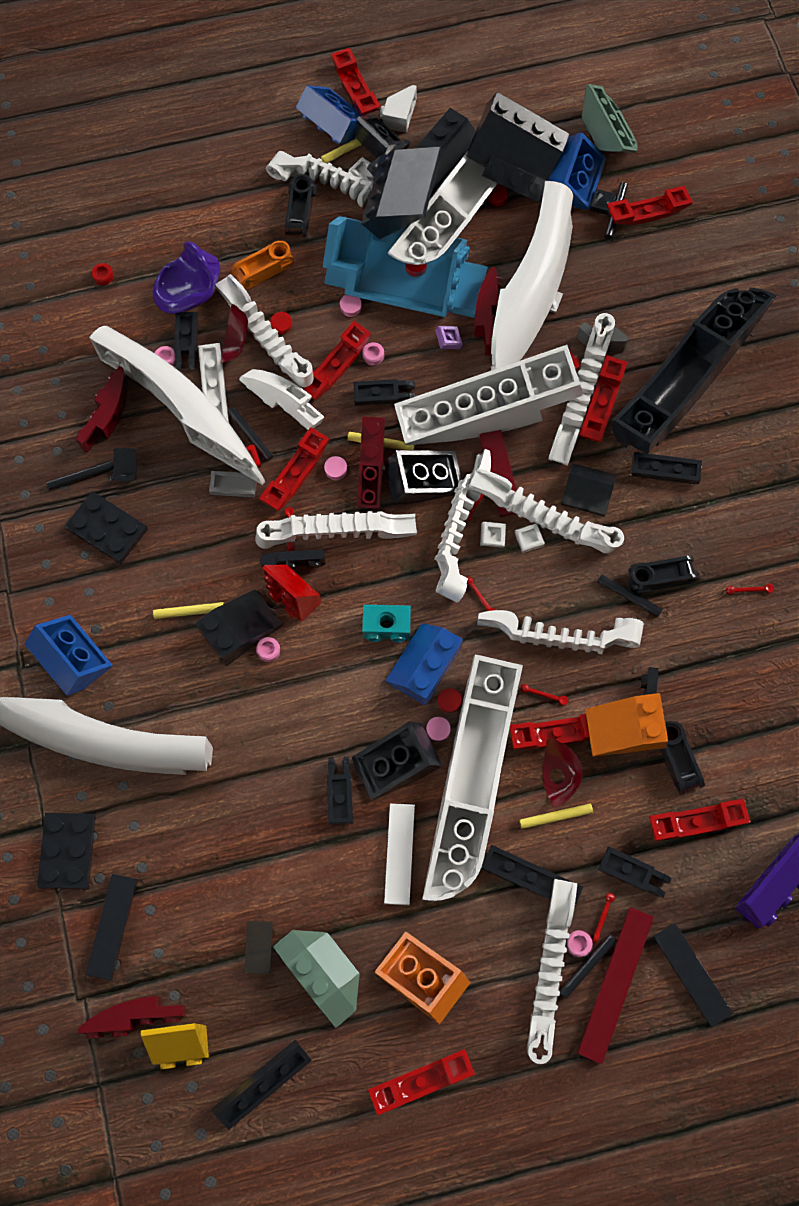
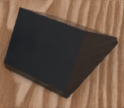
[353,115,403,158]
[561,463,616,517]

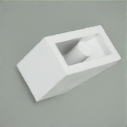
[380,85,417,133]

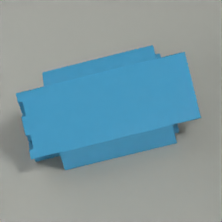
[323,216,488,318]

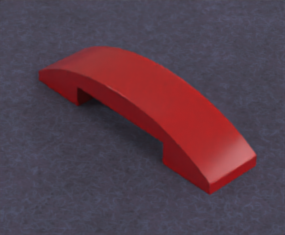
[331,48,381,116]
[607,186,693,225]
[300,321,371,400]
[579,355,628,443]
[259,427,329,511]
[509,714,590,750]
[649,798,751,841]
[368,1049,475,1116]

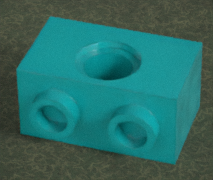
[362,605,411,643]

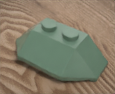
[582,84,637,154]
[273,930,360,1028]

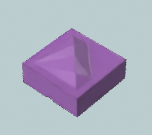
[435,326,463,349]

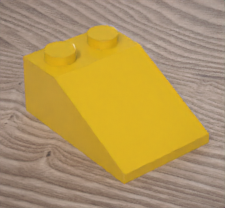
[141,1023,209,1070]

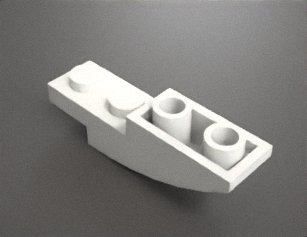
[239,369,324,430]

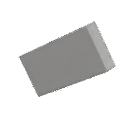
[209,471,257,497]

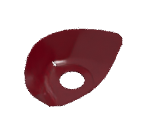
[221,304,248,363]
[543,738,583,807]

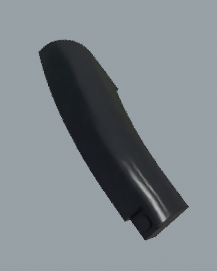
[611,287,777,455]

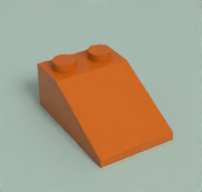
[585,693,668,757]
[375,932,471,1025]

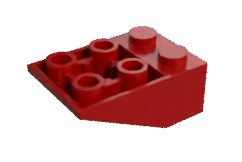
[262,565,322,621]

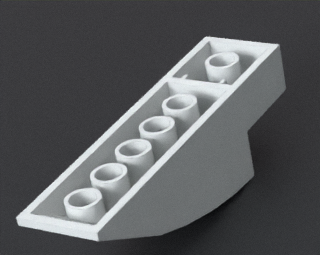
[394,345,583,445]

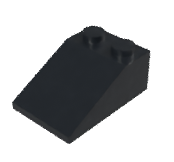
[384,450,462,504]
[195,589,283,667]
[352,721,442,800]

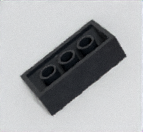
[416,108,476,198]

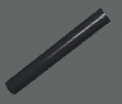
[604,182,628,239]
[228,407,273,461]
[46,460,114,490]
[597,574,663,617]
[560,934,616,999]

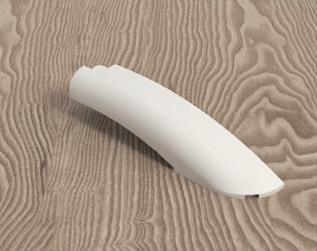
[388,151,497,265]
[491,181,573,371]
[89,326,265,485]
[423,654,523,901]
[0,697,213,775]

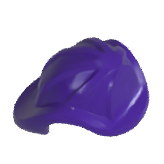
[152,241,220,314]

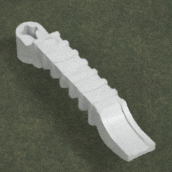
[266,151,373,208]
[215,274,314,387]
[548,313,615,466]
[434,449,491,603]
[468,468,624,553]
[255,511,417,549]
[477,610,644,654]
[527,879,577,1064]

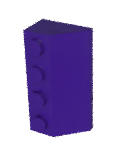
[734,832,799,929]

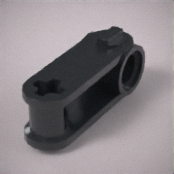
[285,174,317,237]
[627,556,699,594]
[659,721,705,795]

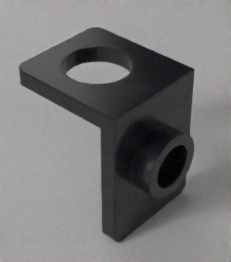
[109,448,137,481]

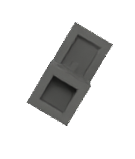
[576,322,629,352]

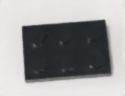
[65,491,148,565]
[37,813,96,890]

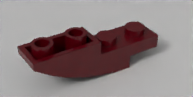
[474,267,501,356]
[76,366,128,453]
[357,416,385,509]
[78,996,186,1039]

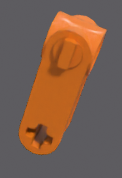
[230,241,294,290]

